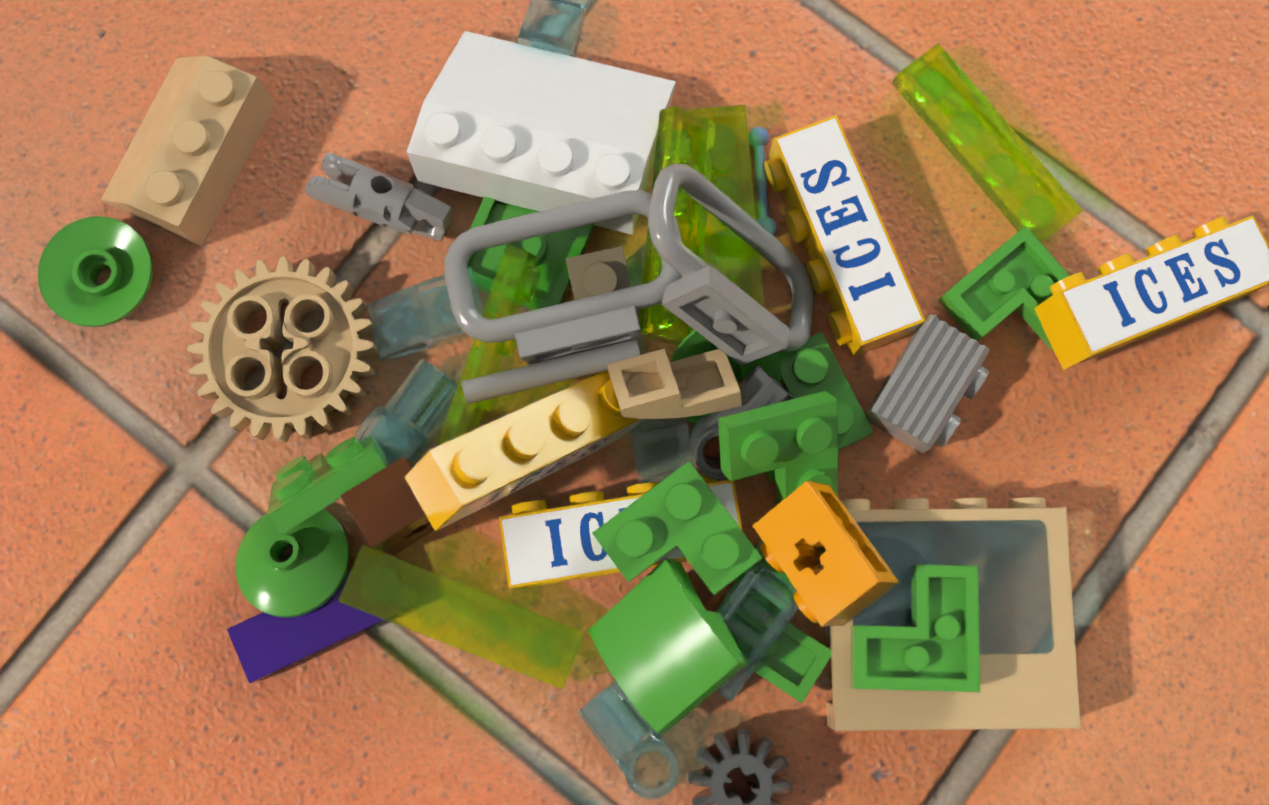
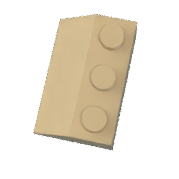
[101,55,276,246]

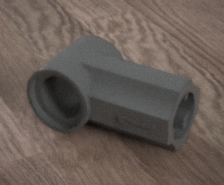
[688,364,795,480]

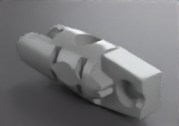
[304,153,452,241]

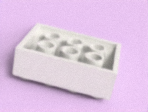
[407,31,676,235]

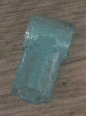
[354,358,463,466]
[577,681,681,799]

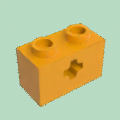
[752,480,900,627]

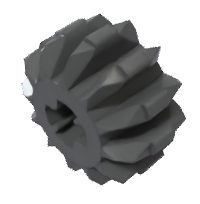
[688,729,792,805]

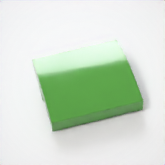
[588,558,747,734]

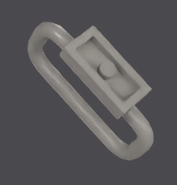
[648,163,815,365]
[444,190,682,365]

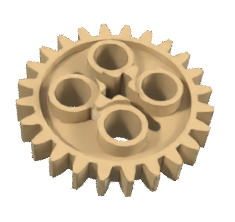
[187,256,379,443]

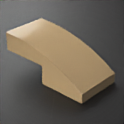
[607,348,742,419]

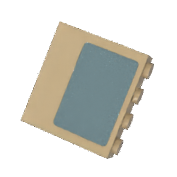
[826,497,1081,731]

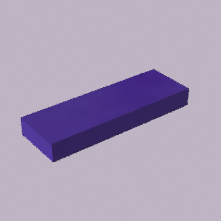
[227,553,415,683]

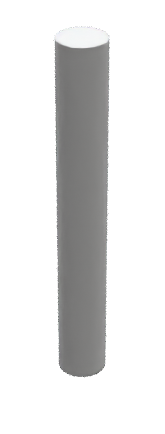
[461,339,640,405]

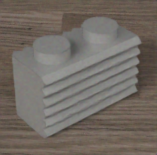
[865,314,990,454]

